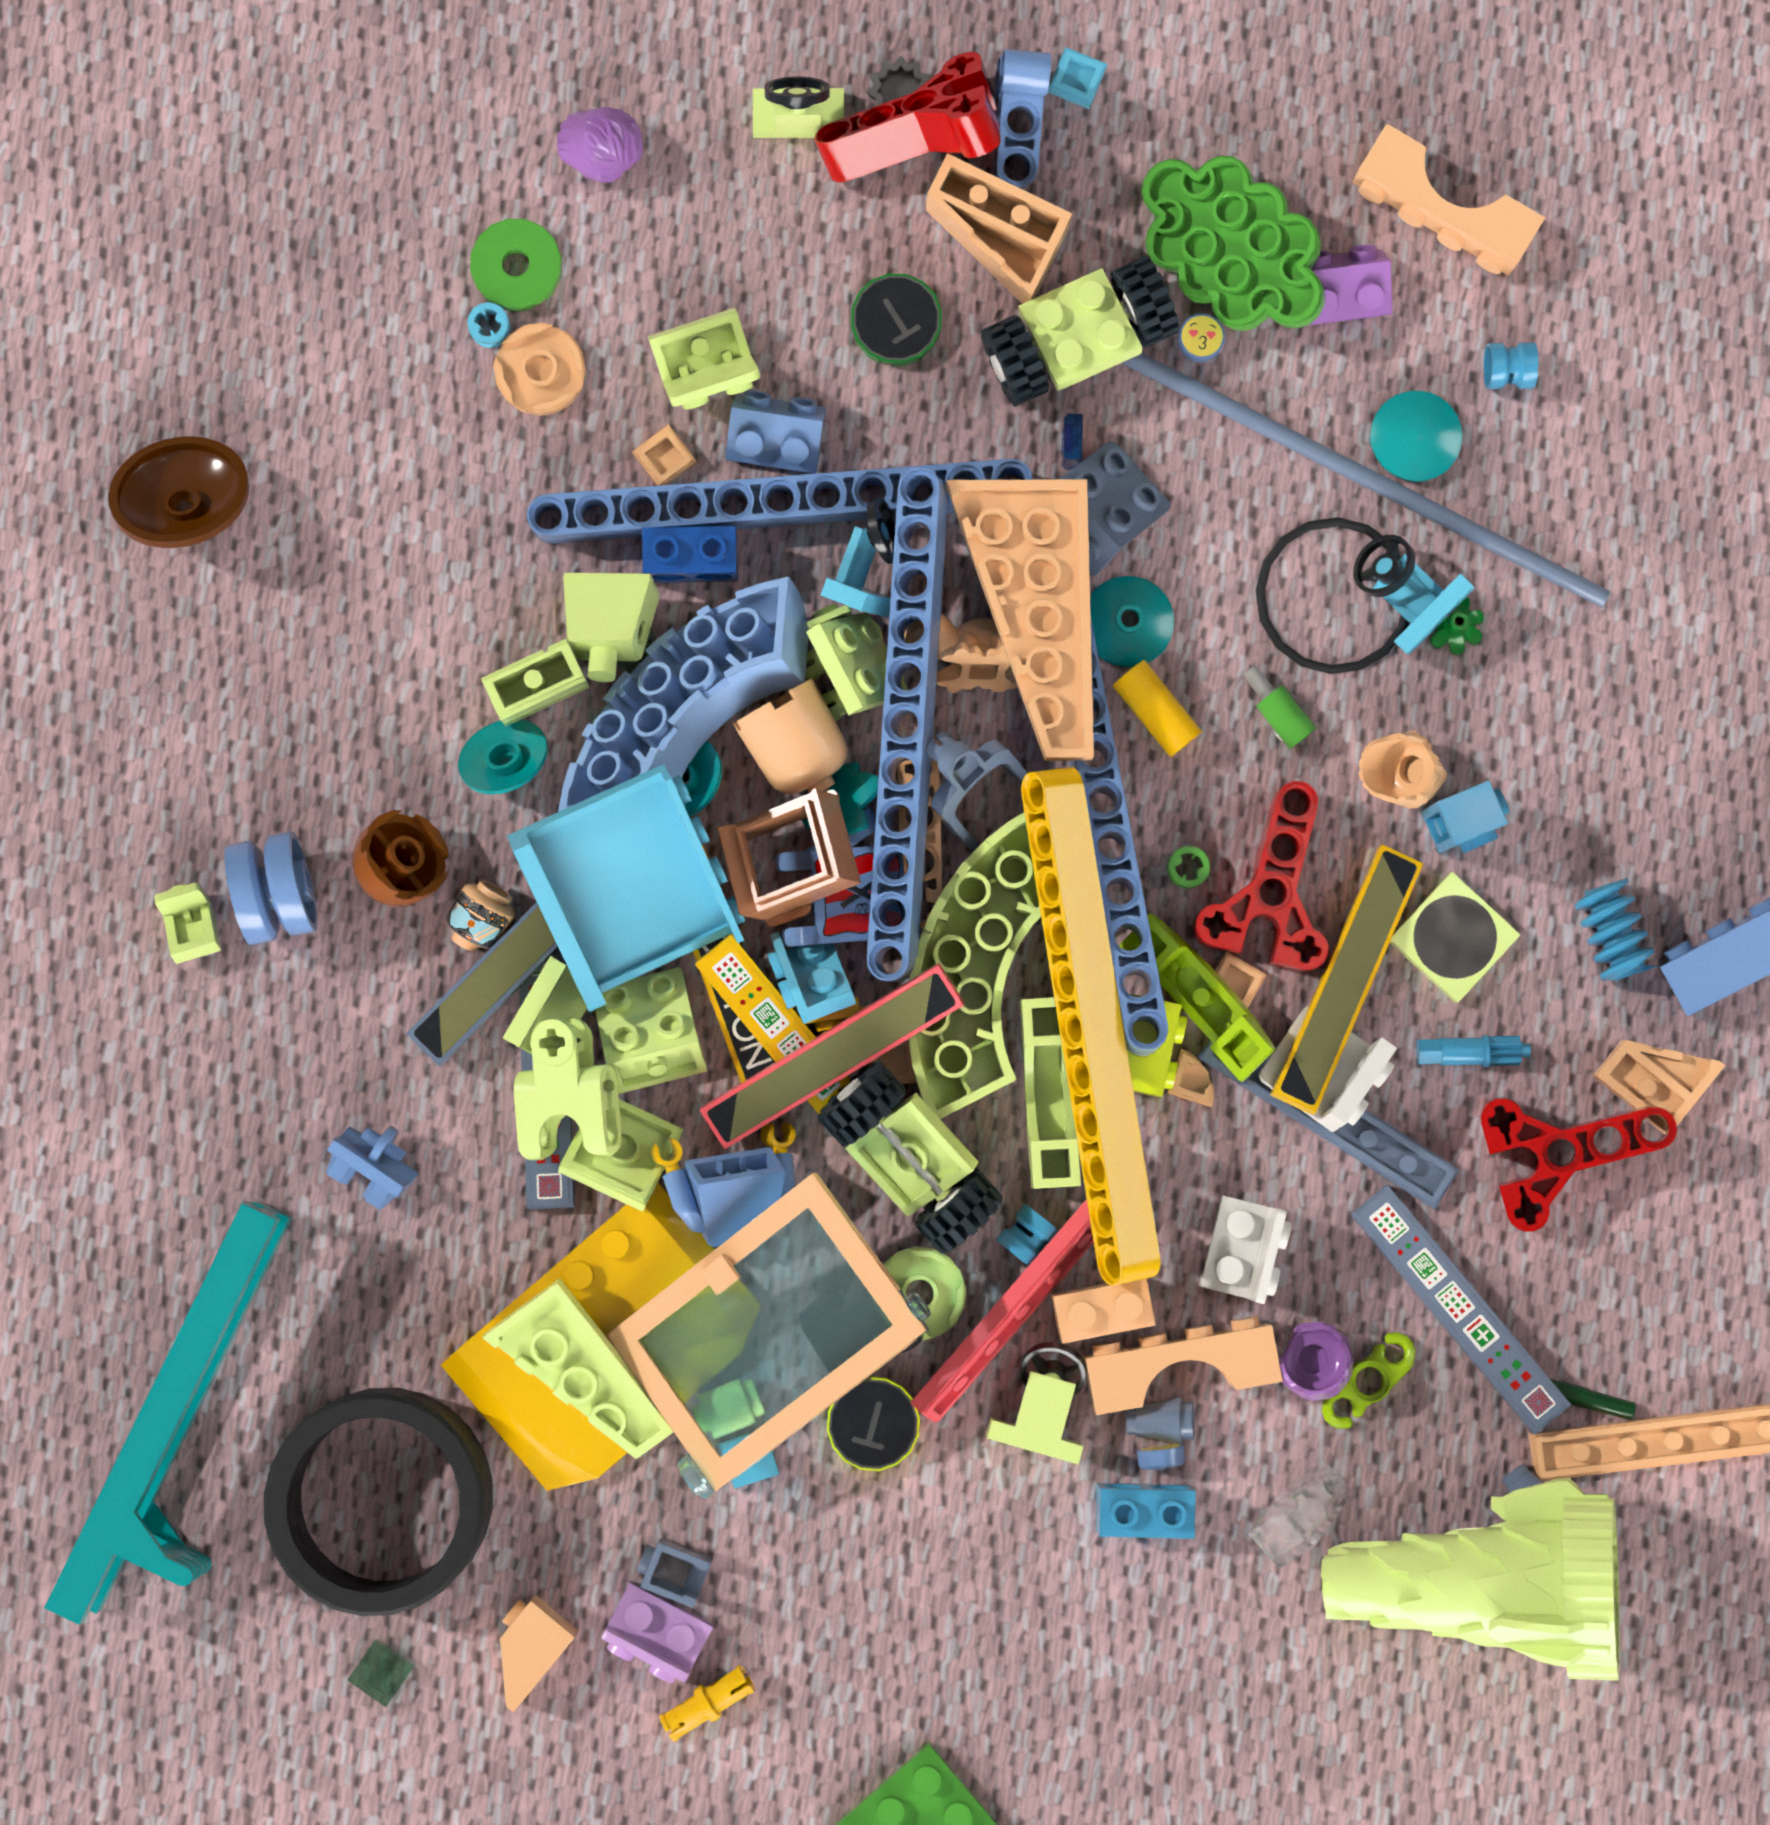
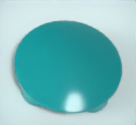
[1369,391,1462,483]

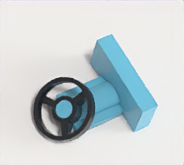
[821,498,896,617]
[1353,535,1475,655]

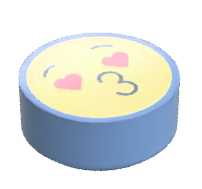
[1178,313,1225,362]
[1136,1444,1185,1470]

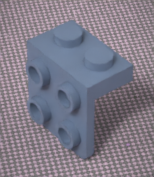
[1058,442,1170,576]

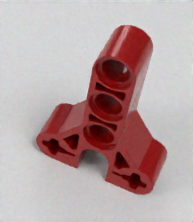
[814,52,1001,182]
[1191,781,1329,972]
[1480,1097,1677,1232]

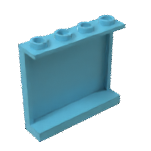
[507,764,745,1012]

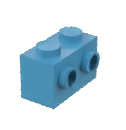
[1421,780,1509,854]

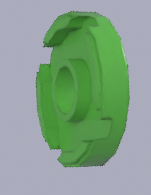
[470,219,562,311]

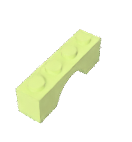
[1019,997,1081,1189]

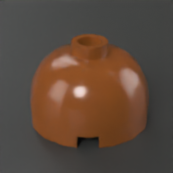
[352,810,449,907]

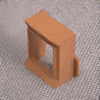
[717,789,861,927]

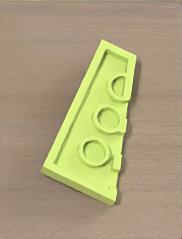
[482,1278,673,1459]

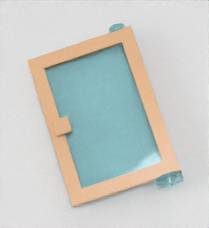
[606,1172,931,1499]

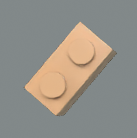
[1050,1278,1156,1344]

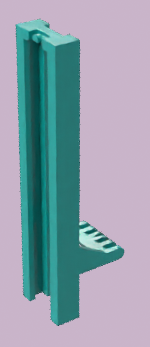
[44,1201,293,1625]

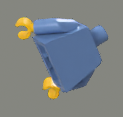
[651,1123,796,1260]

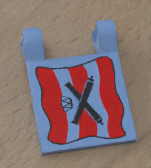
[775,846,906,947]

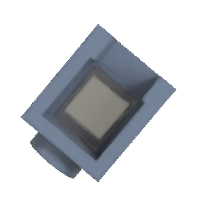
[637,1537,713,1608]

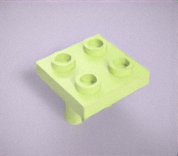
[806,612,908,721]

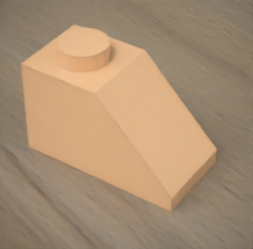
[500,1595,578,1713]

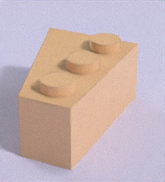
[926,153,1072,304]

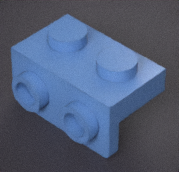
[725,390,827,474]

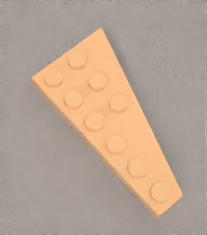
[945,479,1094,761]

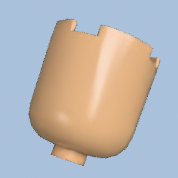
[733,678,847,794]

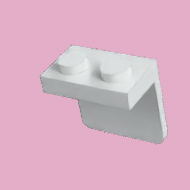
[1259,1006,1397,1132]

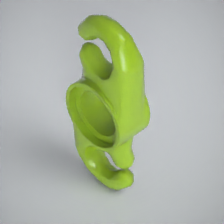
[1321,1332,1416,1429]

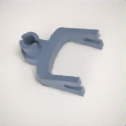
[926,732,1027,851]

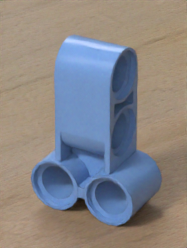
[992,49,1051,189]

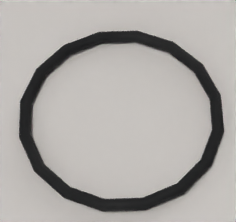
[1255,517,1408,674]

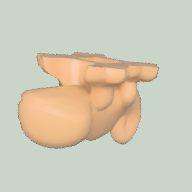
[904,613,1018,693]

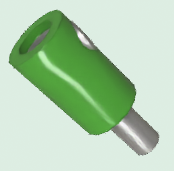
[1243,665,1317,749]

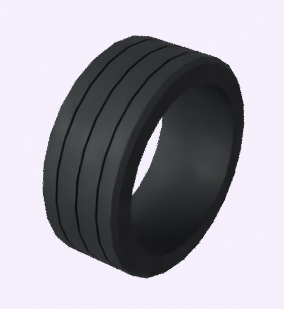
[264,1387,493,1616]

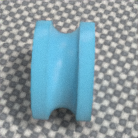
[467,302,511,348]

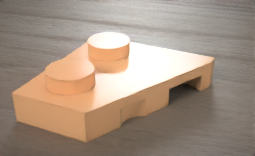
[1593,1040,1725,1134]

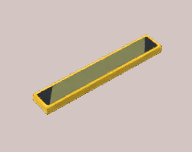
[1270,844,1424,1115]

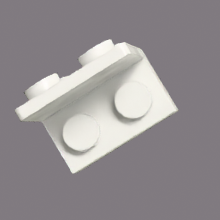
[1199,1195,1292,1304]

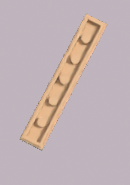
[1528,1403,1770,1481]

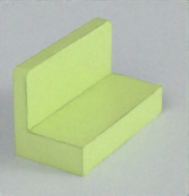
[503,956,587,1054]

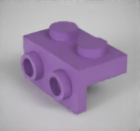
[1309,245,1393,325]

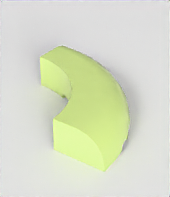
[908,812,1041,1119]

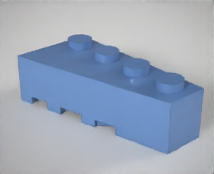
[1659,897,1770,1017]

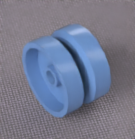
[224,831,318,946]

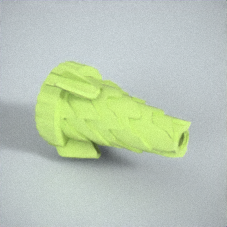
[1321,1478,1620,1680]

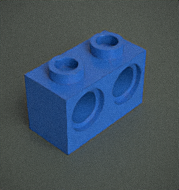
[642,526,738,583]

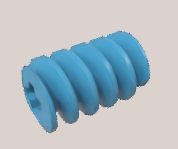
[1574,878,1659,981]

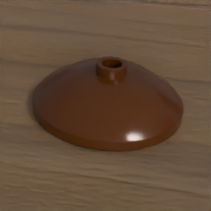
[108,436,250,548]

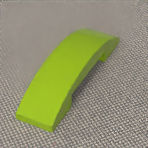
[1118,913,1276,1082]

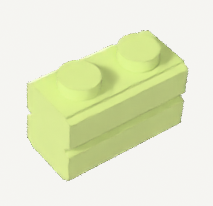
[481,639,590,727]

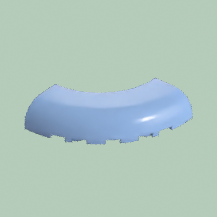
[558,577,808,812]

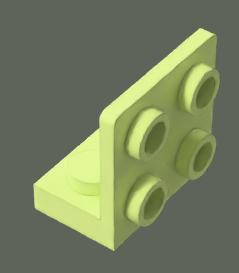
[595,967,707,1094]

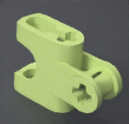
[514,1017,621,1161]

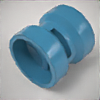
[1483,342,1539,389]
[996,1203,1059,1266]

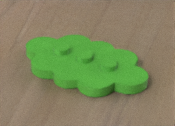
[1141,155,1326,331]

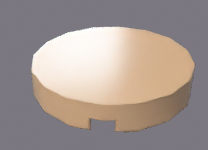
[493,323,586,416]

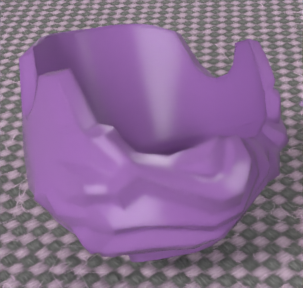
[557,107,643,182]
[1278,1322,1353,1401]

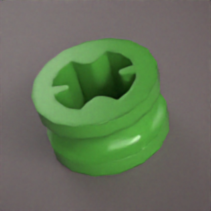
[1167,846,1210,889]

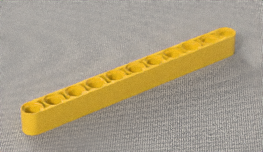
[1021,767,1161,1286]

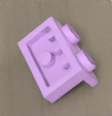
[601,1581,714,1684]

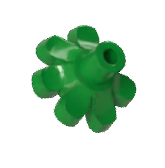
[1429,597,1484,655]

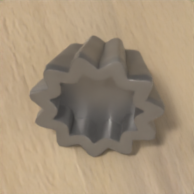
[867,56,931,107]

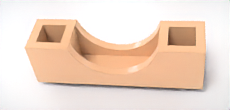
[1352,124,1545,276]
[1083,1316,1283,1415]

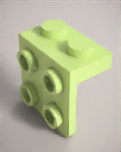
[647,308,761,410]

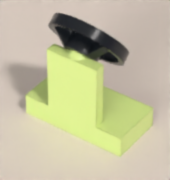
[753,76,844,138]
[985,1342,1087,1465]

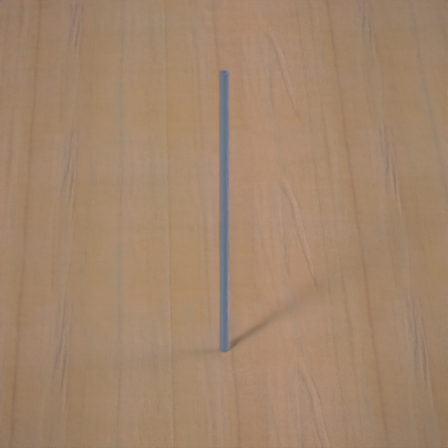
[1122,353,1610,607]

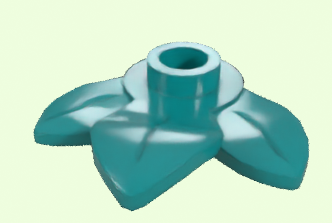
[801,762,879,836]

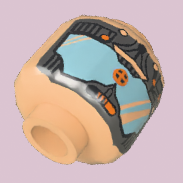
[446,880,516,952]

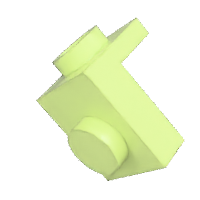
[154,882,221,964]

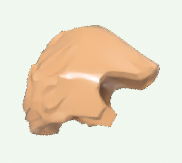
[1359,730,1447,809]

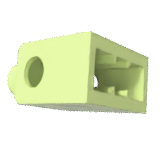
[563,573,660,682]

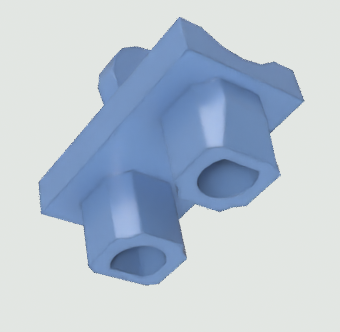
[326,1126,419,1210]

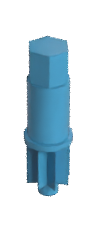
[1416,1035,1531,1067]

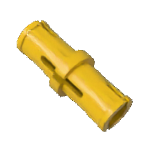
[659,1665,756,1742]

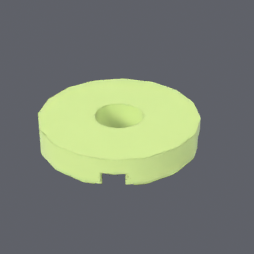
[883,1246,966,1341]

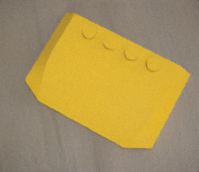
[441,1182,762,1491]

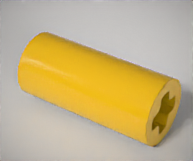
[1112,660,1203,758]

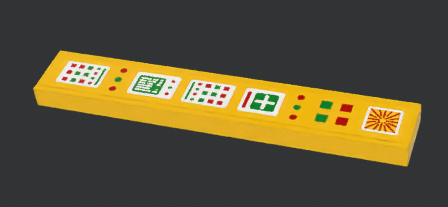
[694,934,874,1181]

